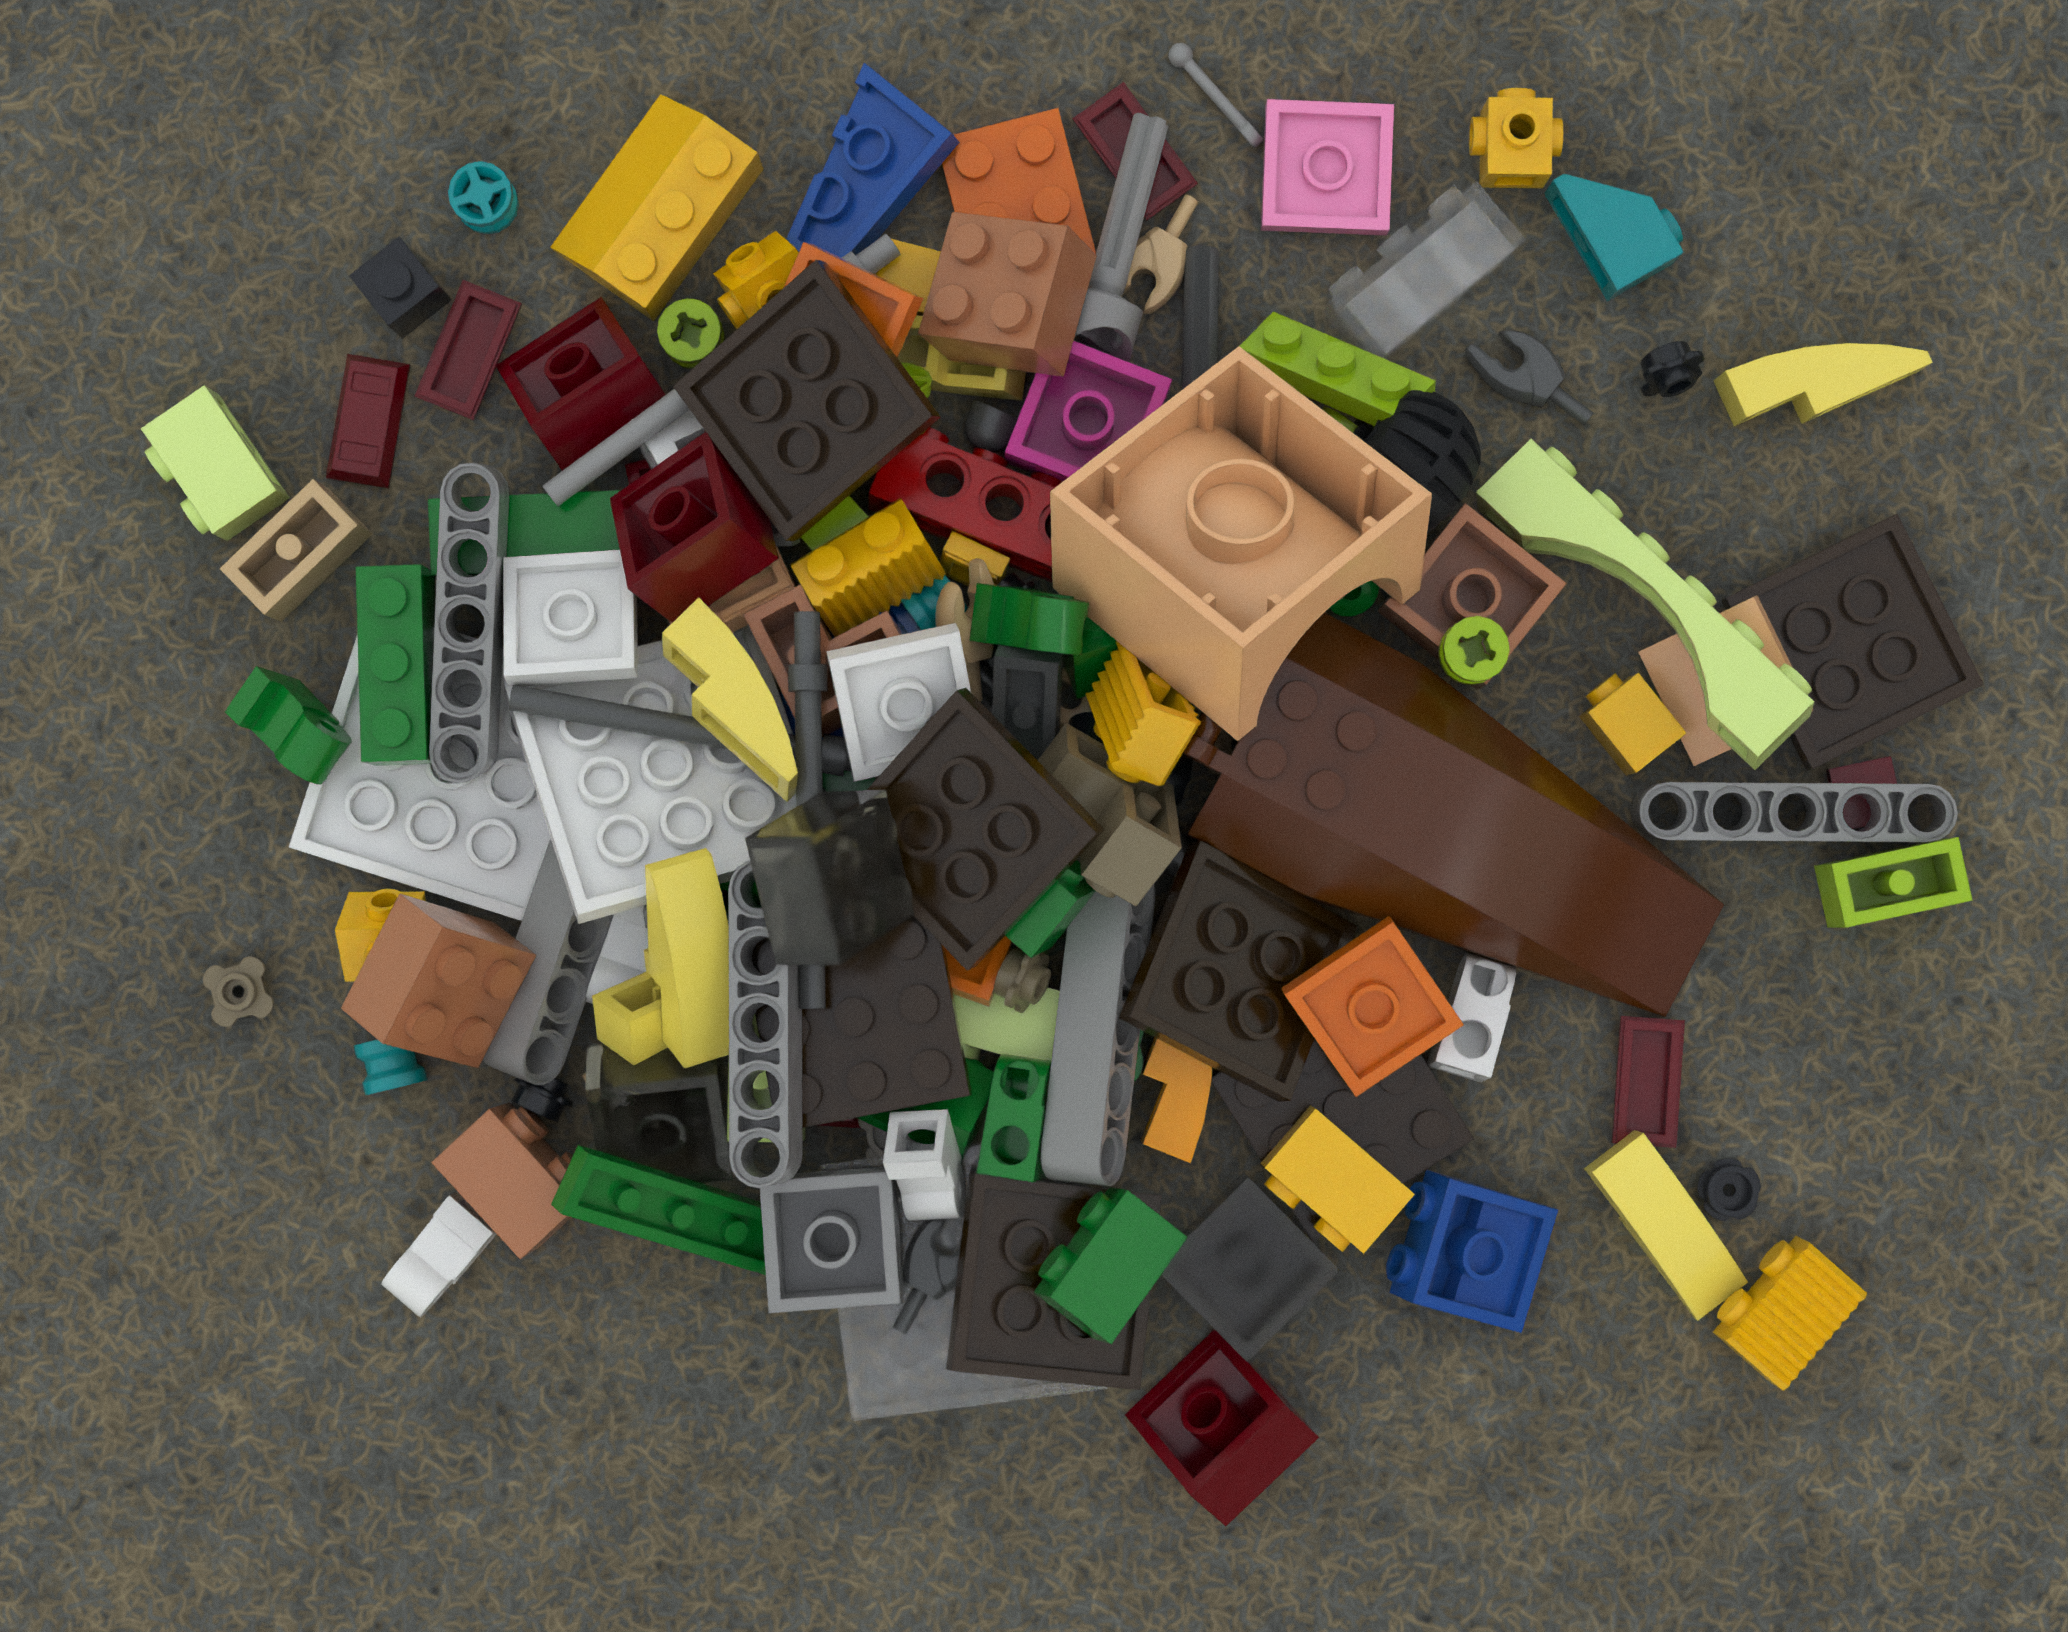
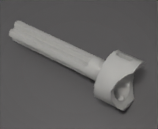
[1075,113,1169,362]

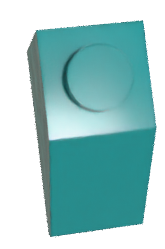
[1544,174,1684,302]

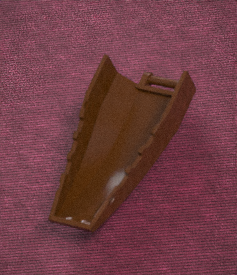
[1182,613,1724,1017]

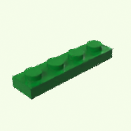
[551,1145,766,1275]

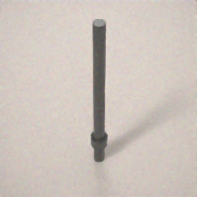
[788,611,828,1009]
[509,685,851,777]

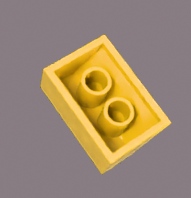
[550,94,764,322]

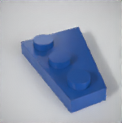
[786,63,960,258]

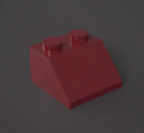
[497,297,666,471]
[610,432,779,623]
[1125,1327,1319,1526]

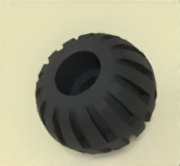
[1353,390,1481,534]

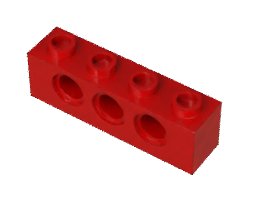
[869,427,1062,583]

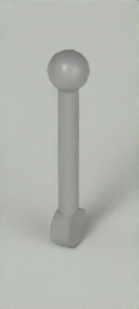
[1168,42,1264,148]

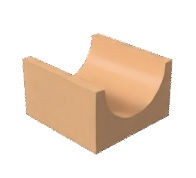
[1050,346,1432,741]

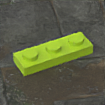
[1240,311,1436,426]

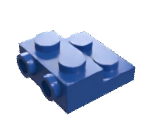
[1386,1170,1558,1333]

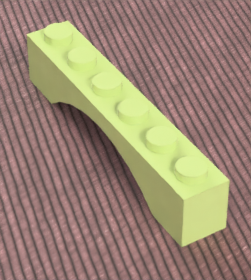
[1476,439,1815,770]

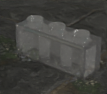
[1324,181,1526,359]

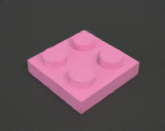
[1261,99,1394,236]

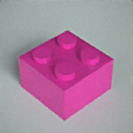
[1005,341,1172,482]

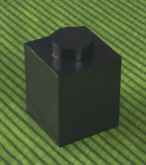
[349,236,452,339]

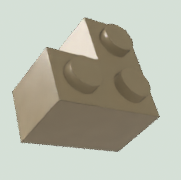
[1038,723,1182,906]

